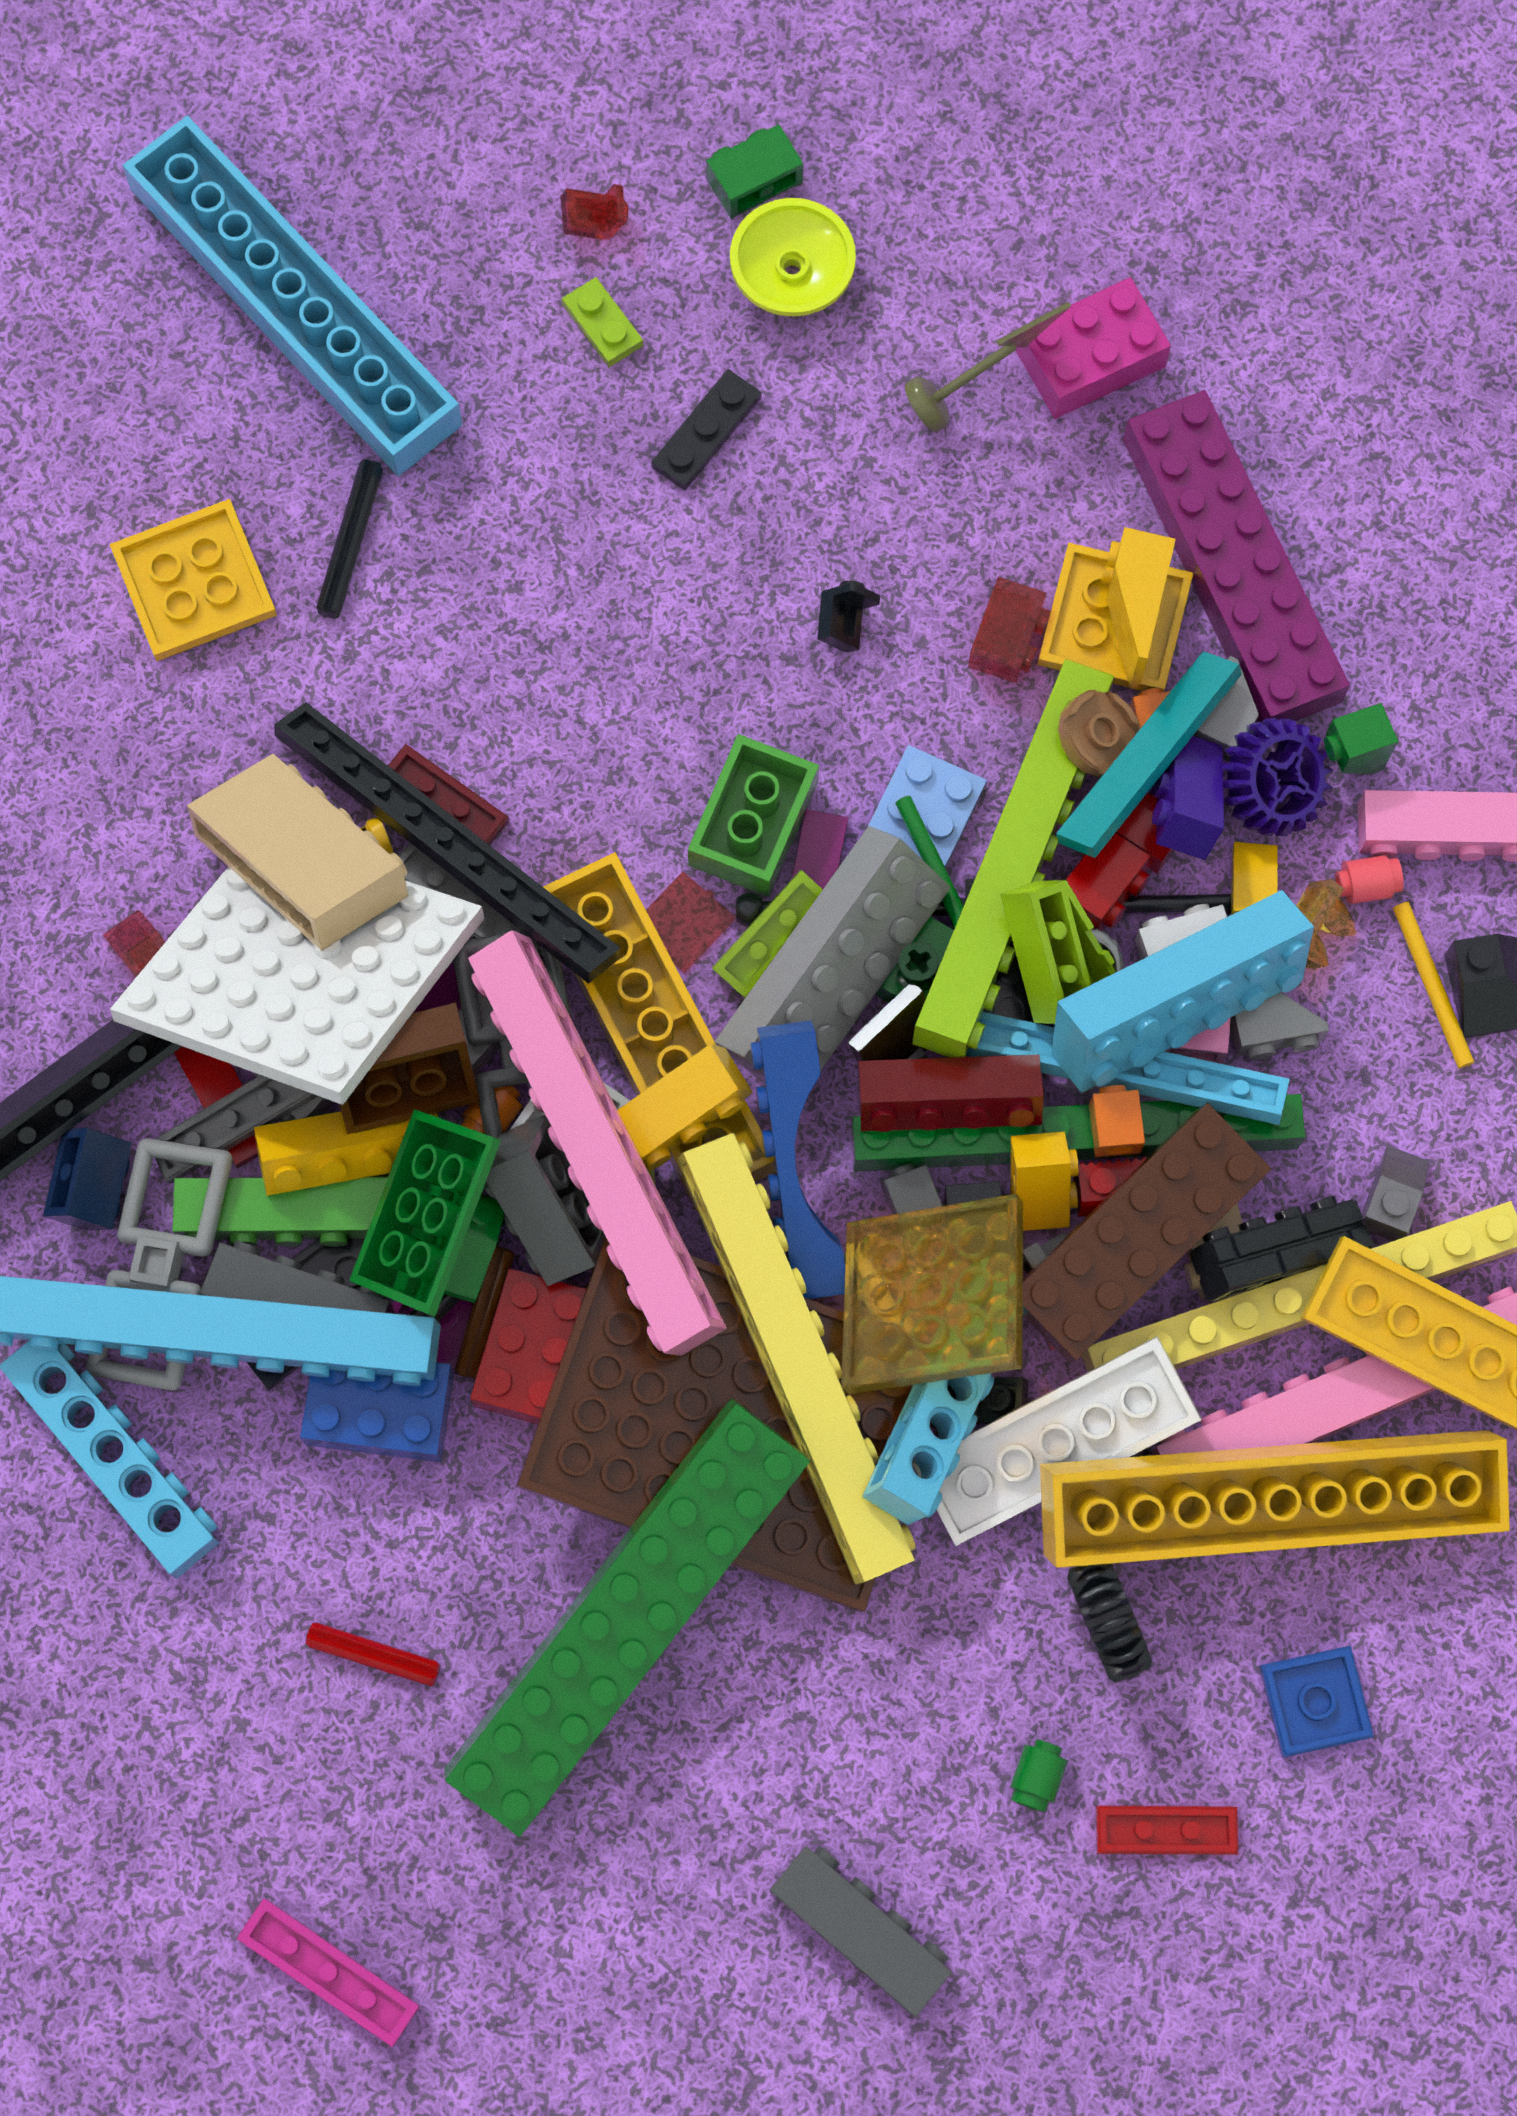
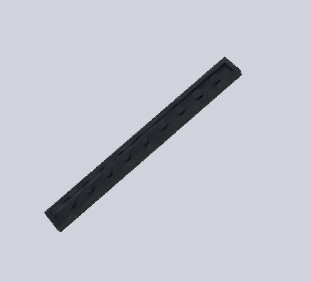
[274,702,621,984]

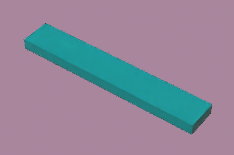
[1056,651,1242,858]

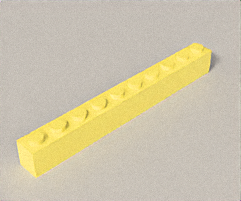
[677,1133,915,1585]
[1082,1201,1517,1372]

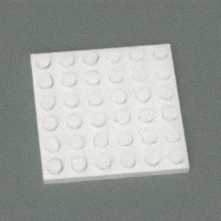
[110,867,484,1105]

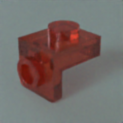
[560,184,629,240]

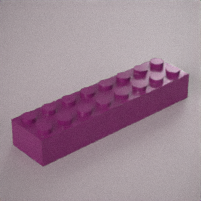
[1123,390,1350,723]

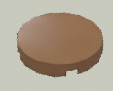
[1058,689,1140,777]

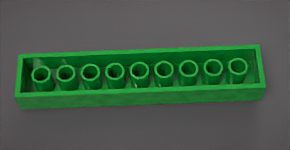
[444,1397,810,1837]

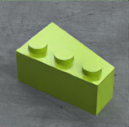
[1000,880,1116,1024]

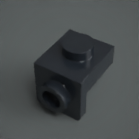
[817,581,880,652]

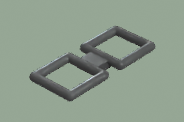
[453,931,572,1138]

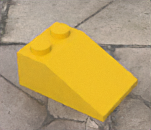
[1102,527,1176,690]

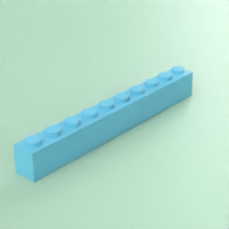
[0,1276,441,1386]

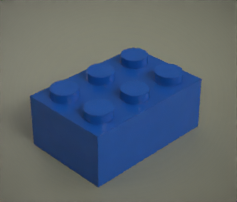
[300,1362,454,1462]

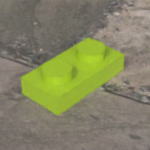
[561,277,643,367]

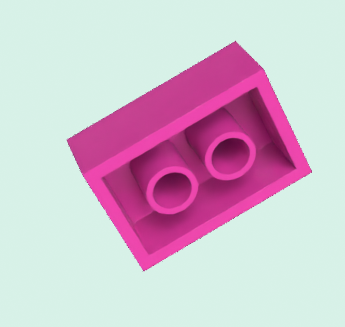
[1015,277,1171,419]

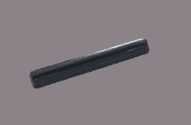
[316,459,383,619]

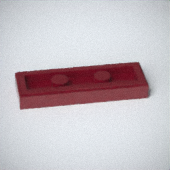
[388,744,510,845]

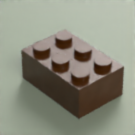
[339,1003,480,1134]

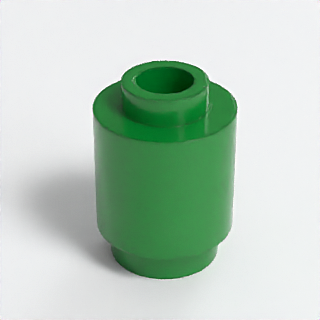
[1010,1739,1068,1813]

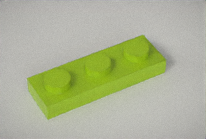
[712,870,823,998]

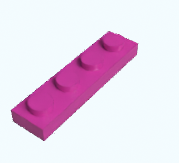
[236,1898,421,2047]

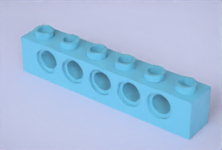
[862,1257,1024,1525]
[0,1341,219,1579]

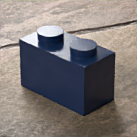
[43,1128,132,1231]

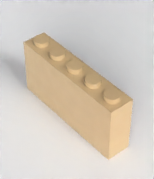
[187,754,408,951]

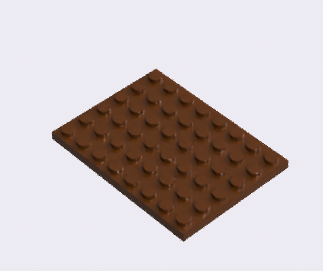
[515,1236,931,1612]

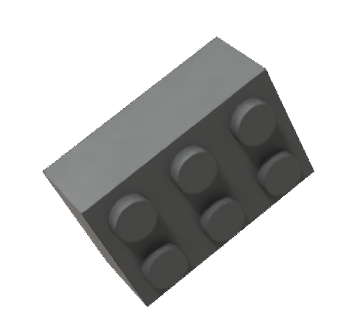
[484,1115,605,1286]

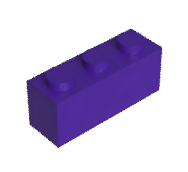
[1152,736,1224,860]

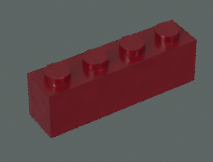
[858,1054,1044,1132]

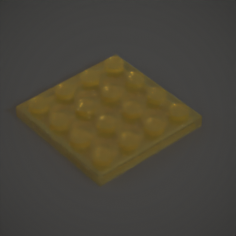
[841,1194,1023,1394]

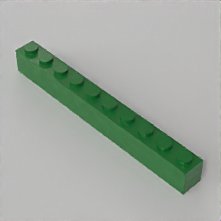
[851,1094,1305,1172]

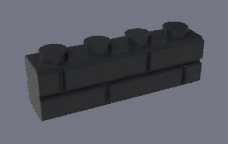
[1190,1196,1373,1302]

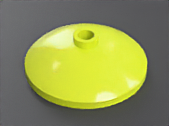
[730,198,856,317]

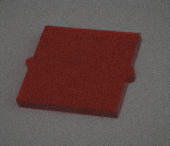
[646,872,736,973]

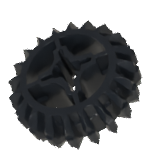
[1067,1563,1152,1683]

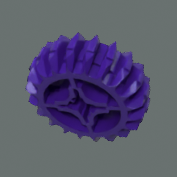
[1220,718,1333,836]

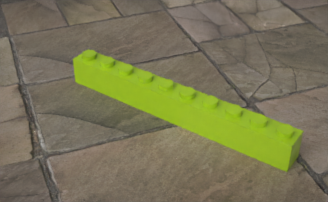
[912,659,1114,1058]

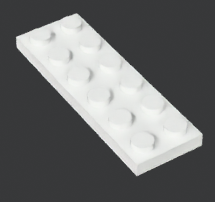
[912,1336,1201,1546]

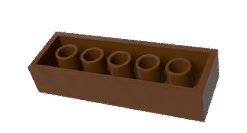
[1005,1103,1272,1362]

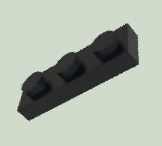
[651,369,762,491]

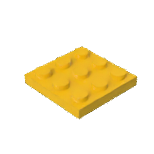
[109,499,277,662]
[1037,542,1193,692]

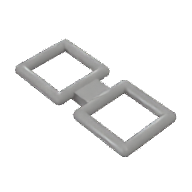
[86,1138,233,1391]

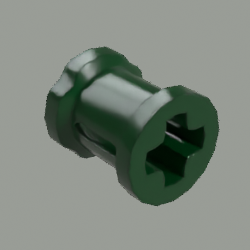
[897,942,938,992]

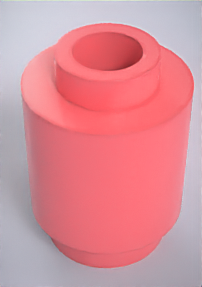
[1335,855,1404,905]

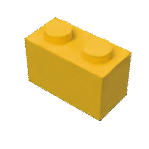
[1010,1131,1079,1232]

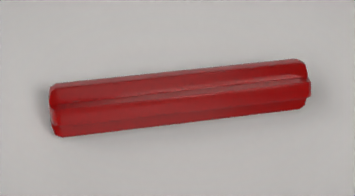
[305,1622,440,1686]

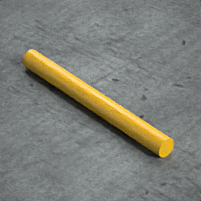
[1393,902,1475,1069]

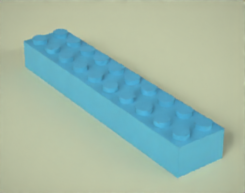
[122,115,463,477]

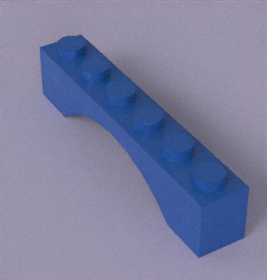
[750,1020,848,1299]

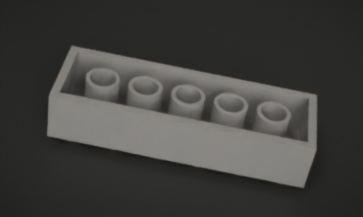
[714,826,951,1084]

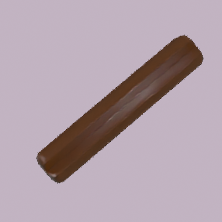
[454,1246,514,1379]

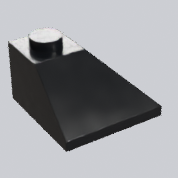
[1444,934,1517,1038]

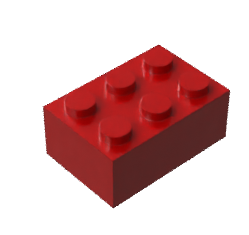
[470,1268,586,1425]

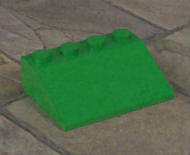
[349,1109,501,1317]

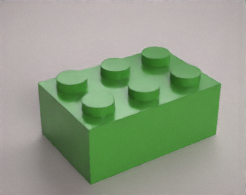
[688,734,819,897]

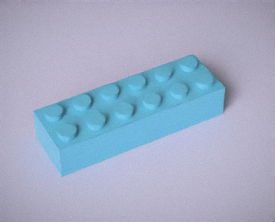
[1051,890,1314,1093]

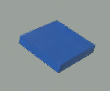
[1259,1645,1374,1758]

